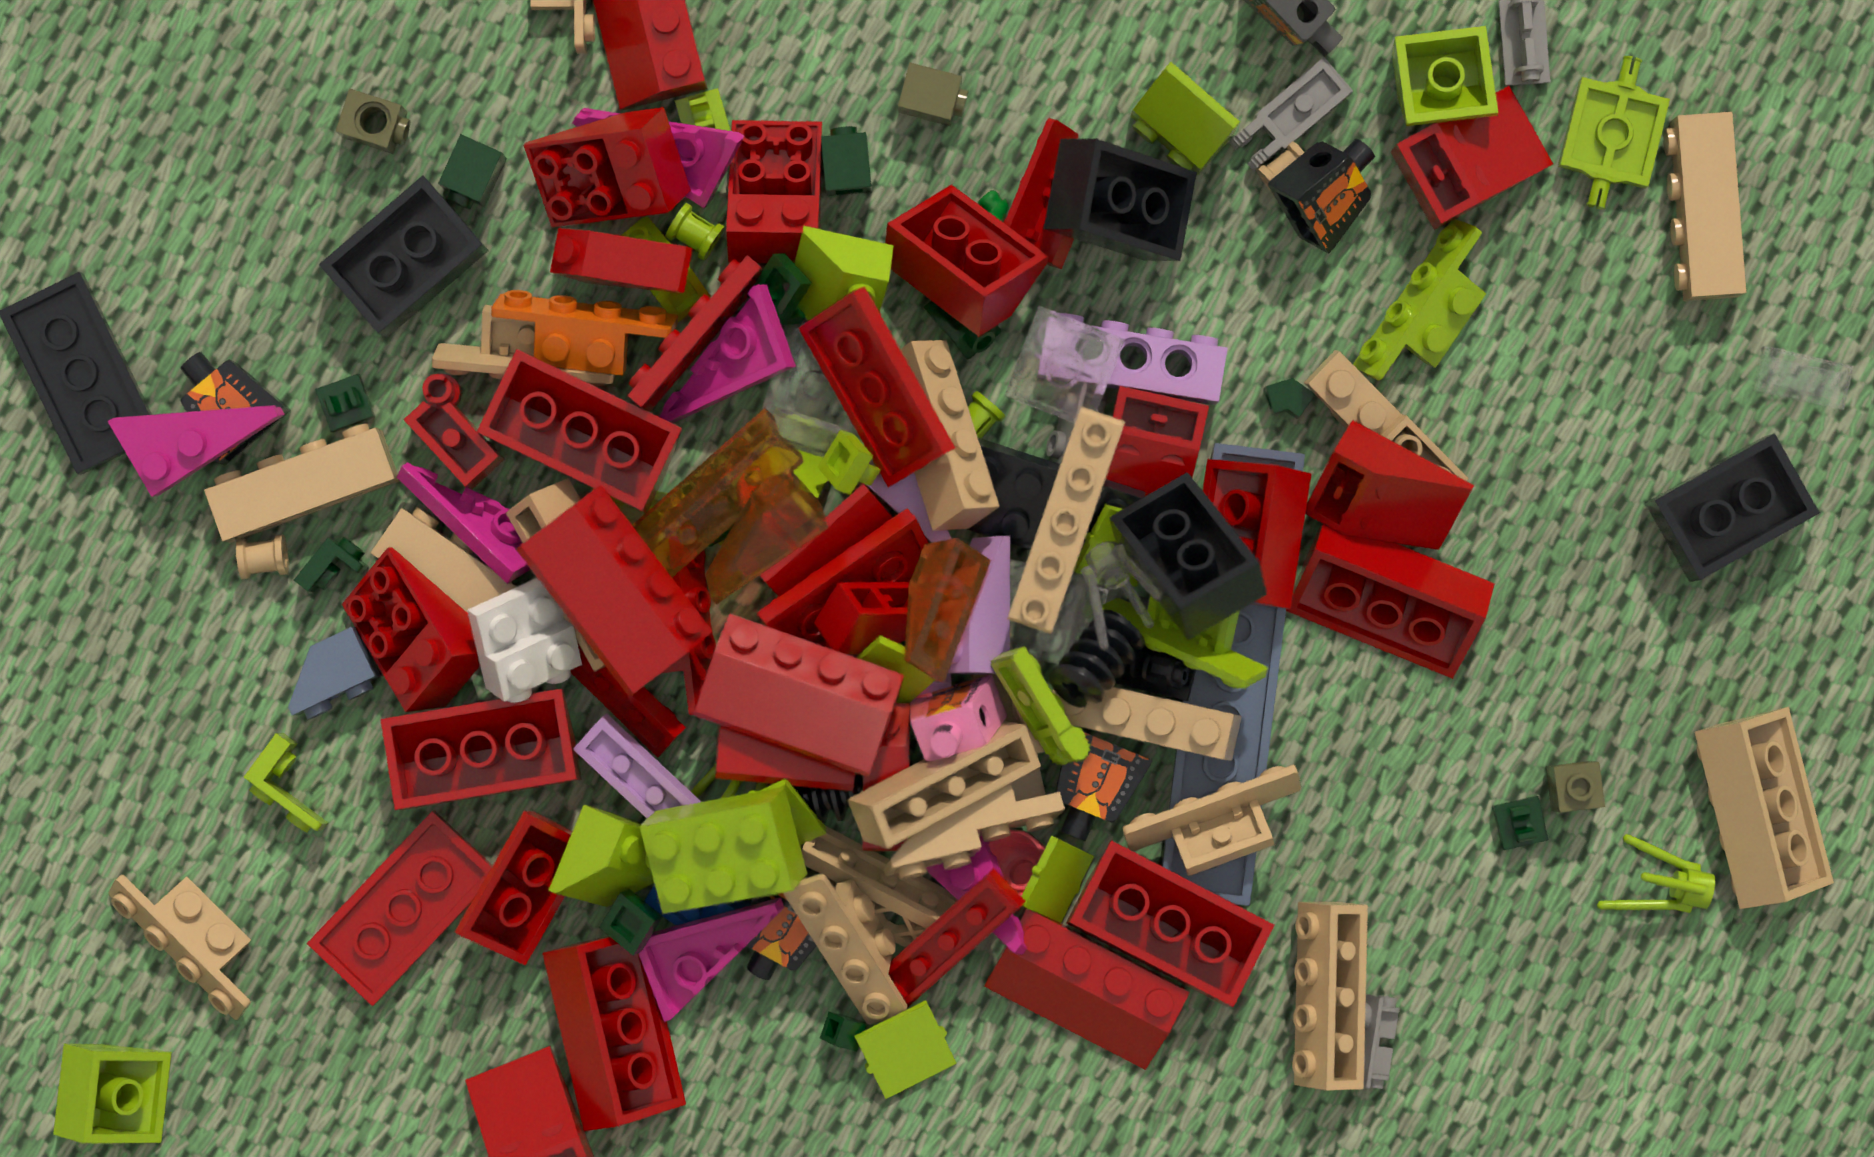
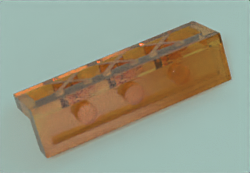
[632,408,804,577]

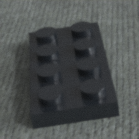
[0,272,152,475]
[967,438,1146,551]

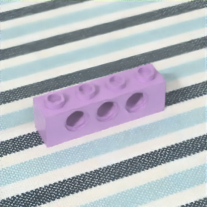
[1038,313,1228,405]

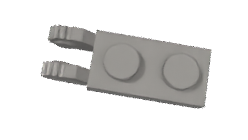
[1229,57,1353,172]

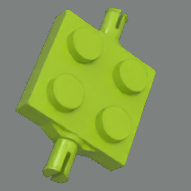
[1558,56,1670,210]

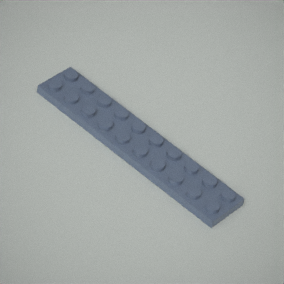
[1162,443,1305,906]

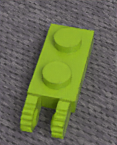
[990,646,1090,765]

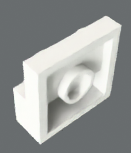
[467,578,582,702]

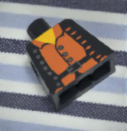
[1268,139,1375,254]
[180,352,291,465]
[1055,732,1152,841]
[746,893,816,980]

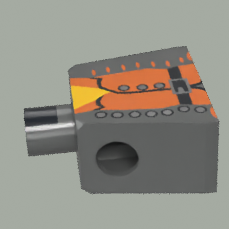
[1244,0,1343,56]

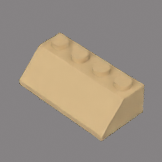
[1695,707,1834,909]

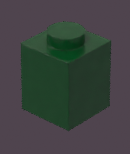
[821,126,872,196]
[438,134,507,210]

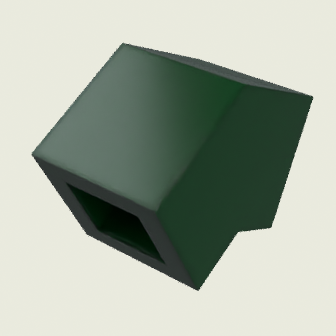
[1263,378,1315,419]
[820,1012,867,1052]

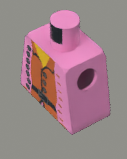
[910,674,1007,762]

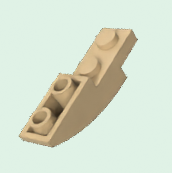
[1304,350,1469,481]
[884,784,1065,880]

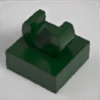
[315,374,375,433]
[1492,796,1549,850]
[599,889,663,956]

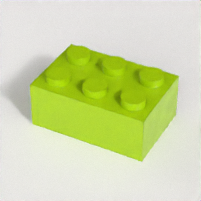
[639,787,807,914]

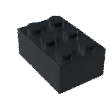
[1044,138,1197,261]
[319,175,489,339]
[1645,433,1820,582]
[1109,472,1267,640]

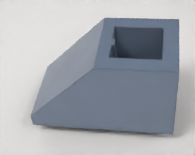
[288,627,381,720]

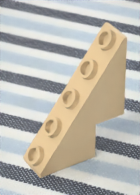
[1007,407,1125,634]

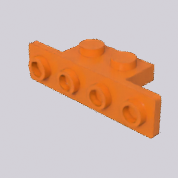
[491,290,678,376]

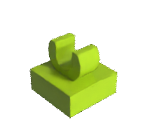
[675,88,731,131]
[818,429,881,495]

